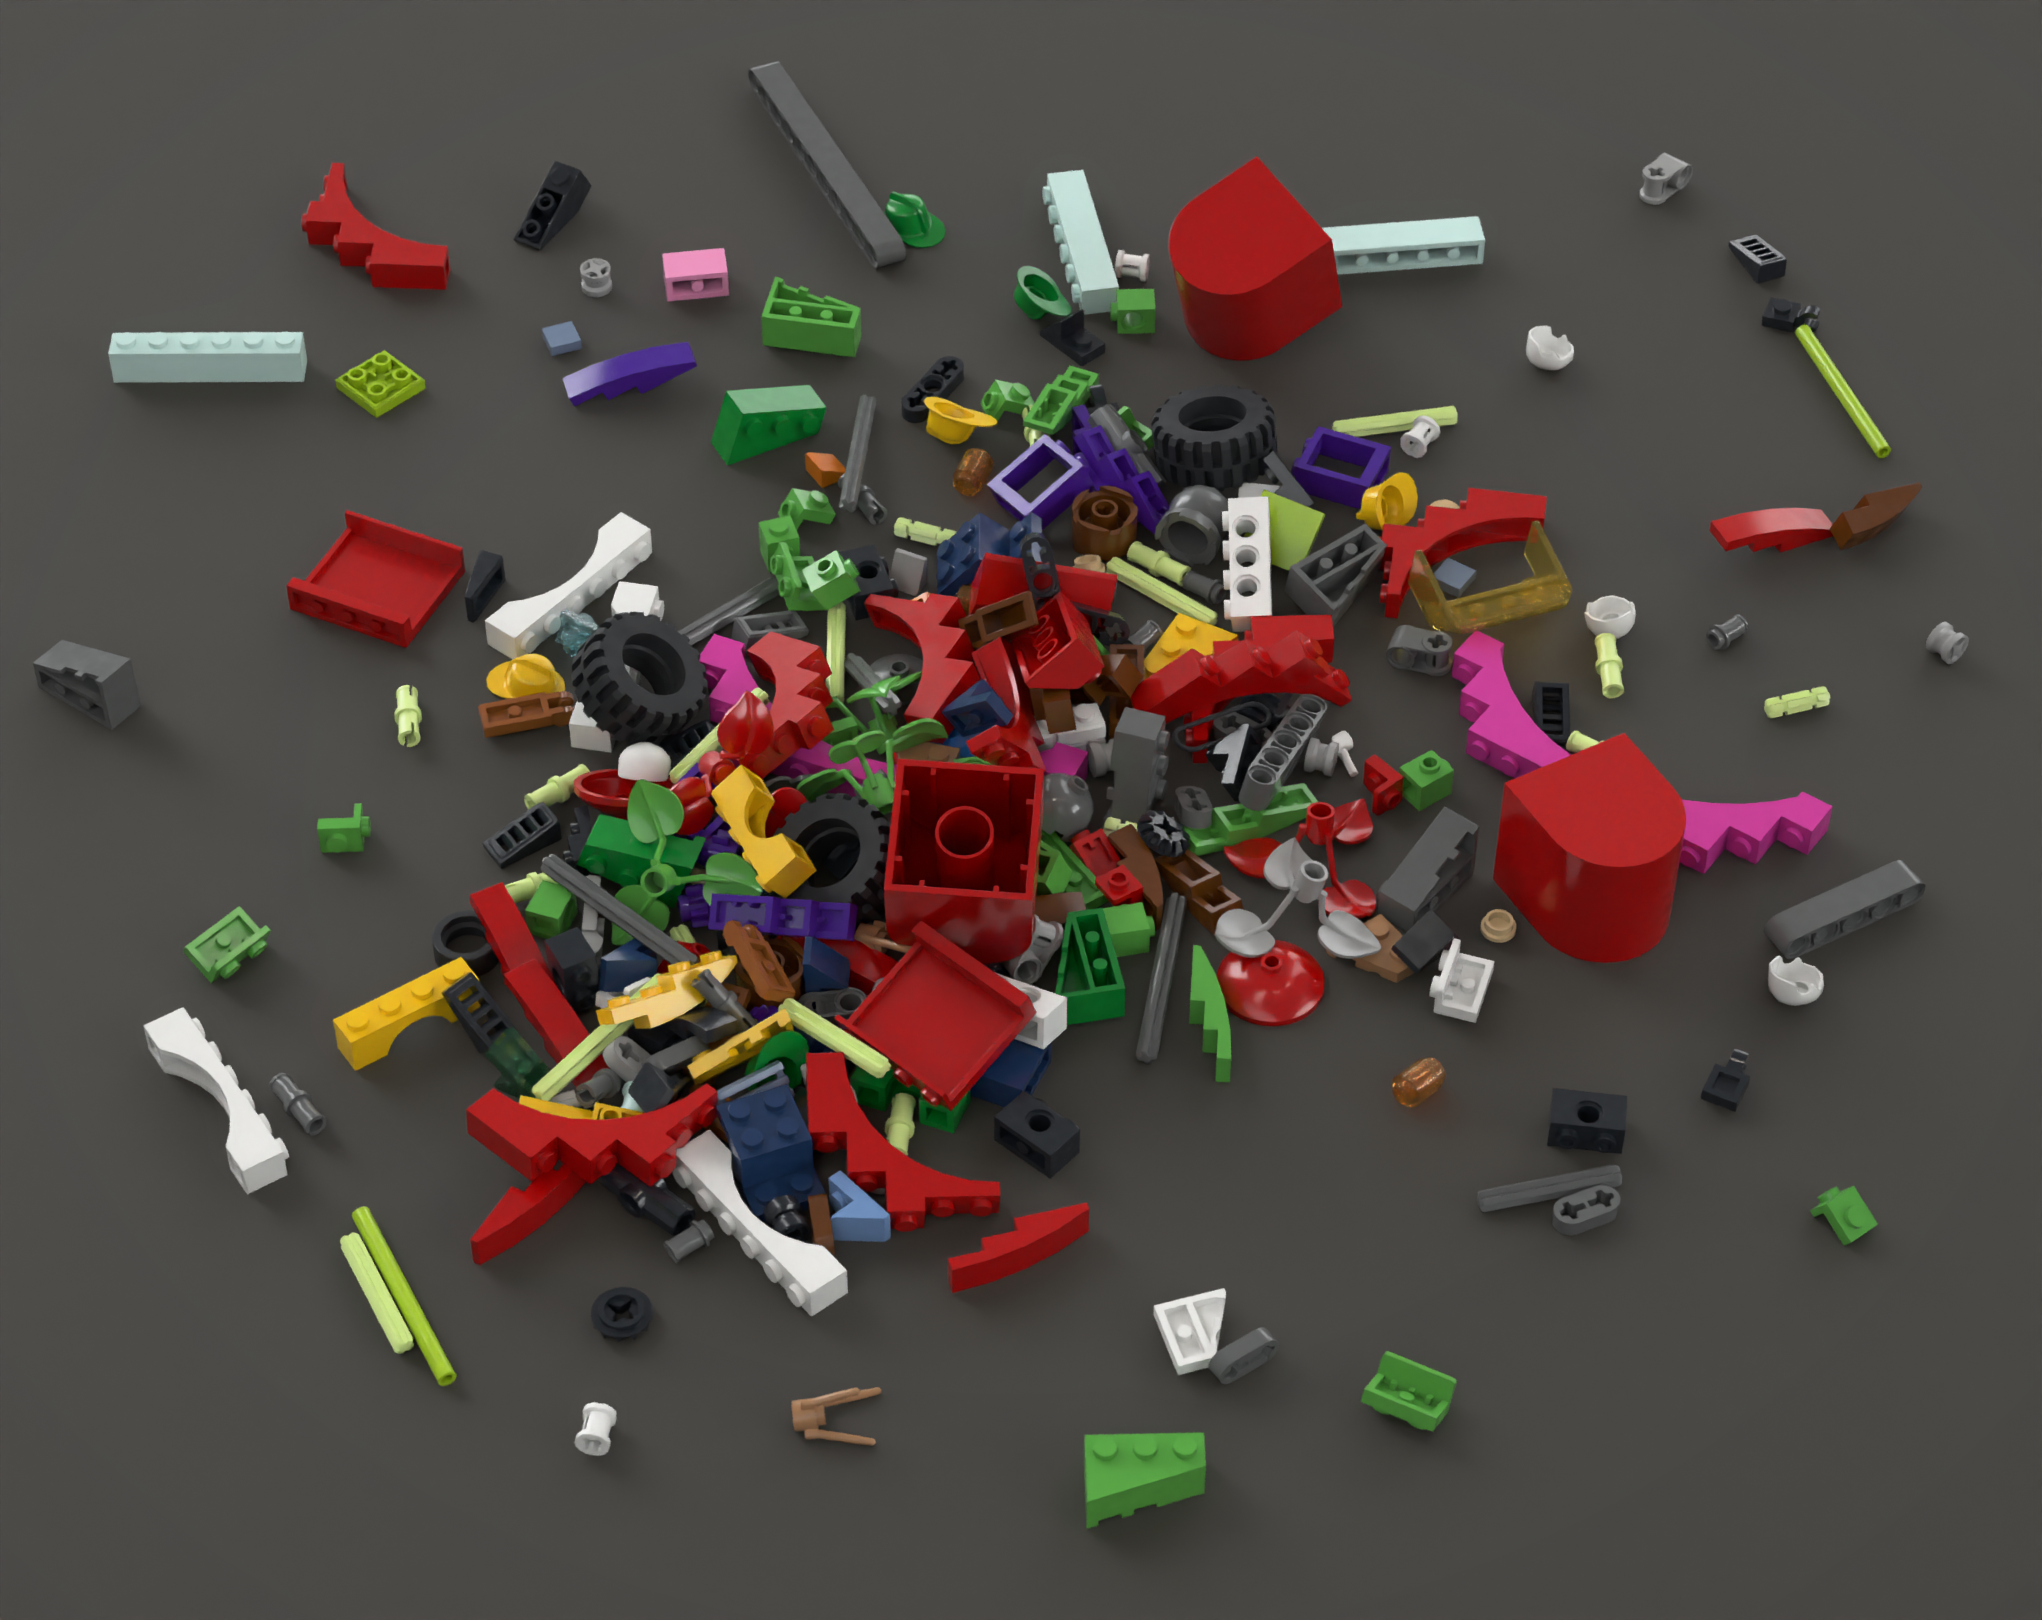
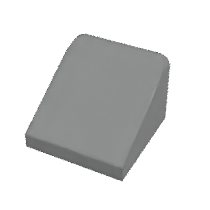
[889,548,928,596]

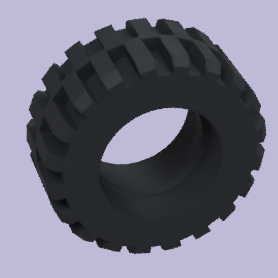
[1151,384,1278,491]
[571,612,708,745]
[771,793,891,933]

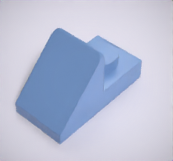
[828,1170,891,1242]

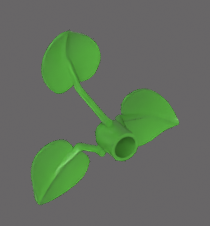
[825,671,922,755]
[796,718,948,815]
[612,779,763,945]

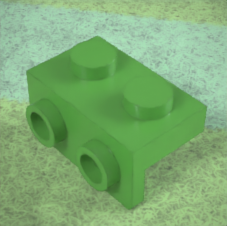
[770,542,826,611]
[183,906,271,983]
[1361,1351,1457,1432]

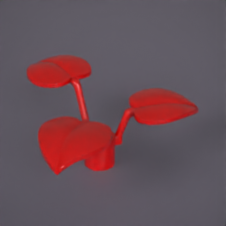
[670,690,807,838]
[1224,798,1376,918]

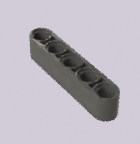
[1238,694,1327,811]
[1764,860,1926,959]

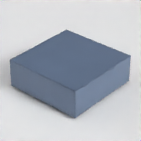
[542,321,582,356]
[1430,558,1476,598]

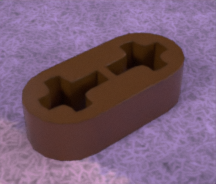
[807,1193,835,1257]

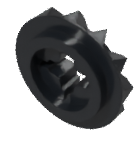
[1137,810,1190,857]
[591,1287,653,1342]

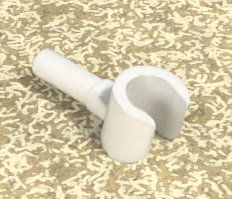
[1331,731,1358,777]

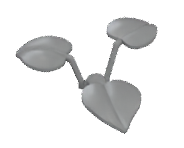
[1214,838,1381,959]

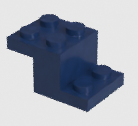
[936,512,1042,596]
[716,1084,825,1223]

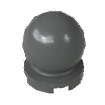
[1155,485,1229,568]

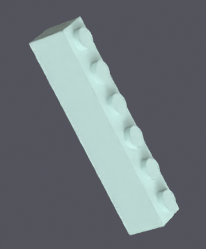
[1042,170,1119,315]
[1322,216,1485,275]
[108,332,307,383]

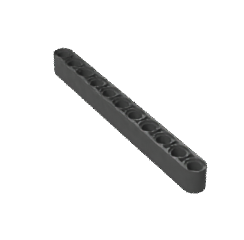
[748,61,906,269]

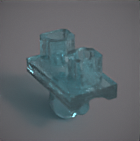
[556,609,599,657]

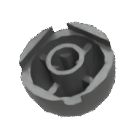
[1042,773,1094,842]

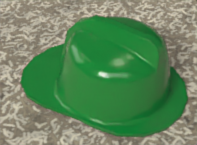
[884,191,946,248]
[1014,266,1072,320]
[744,1030,809,1091]

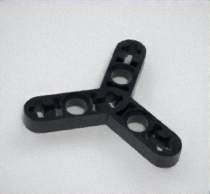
[1020,532,1130,646]

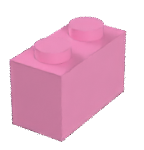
[662,248,729,302]

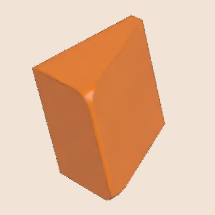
[805,452,846,488]

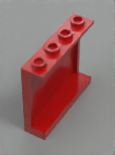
[286,510,465,648]
[834,921,1037,1112]

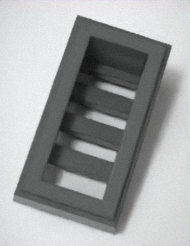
[731,611,809,656]

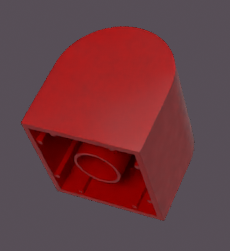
[1168,156,1343,361]
[1493,733,1686,963]
[884,758,1044,964]

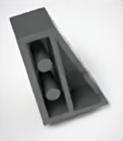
[1284,524,1387,627]
[33,640,141,730]
[1103,707,1170,826]
[1377,806,1479,932]

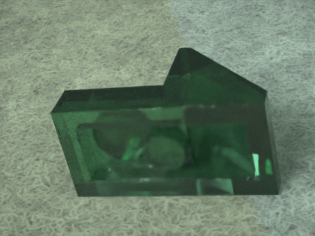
[484,1027,551,1099]

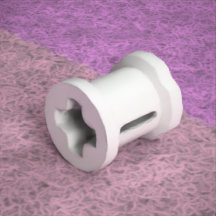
[1114,250,1150,282]
[1400,415,1440,458]
[575,1402,617,1456]

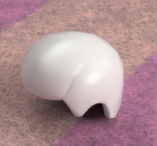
[1526,326,1574,371]
[1584,595,1636,639]
[618,742,671,782]
[1768,956,1824,1006]

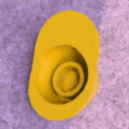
[924,397,998,444]
[1355,472,1418,531]
[486,654,565,699]

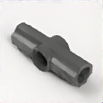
[1088,404,1166,489]

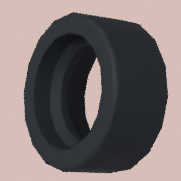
[432,910,499,977]

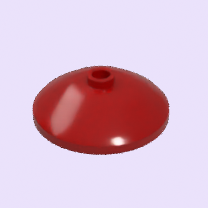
[573,769,675,820]
[1217,940,1325,1026]

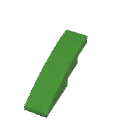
[1023,366,1099,435]
[1183,783,1318,856]
[1189,945,1231,1082]

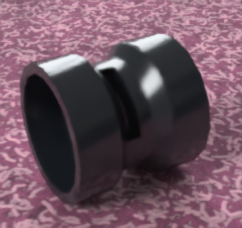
[763,1195,811,1242]

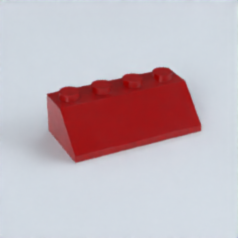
[969,553,1117,634]
[1011,591,1105,689]

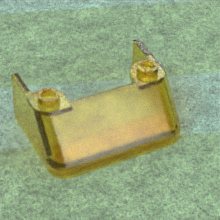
[1408,520,1572,634]

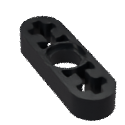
[901,356,964,423]

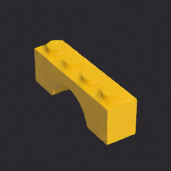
[711,765,817,899]
[333,957,480,1071]

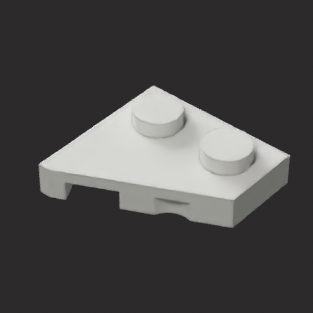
[1153,1288,1226,1375]

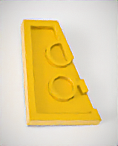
[1144,613,1239,680]
[687,1008,794,1085]

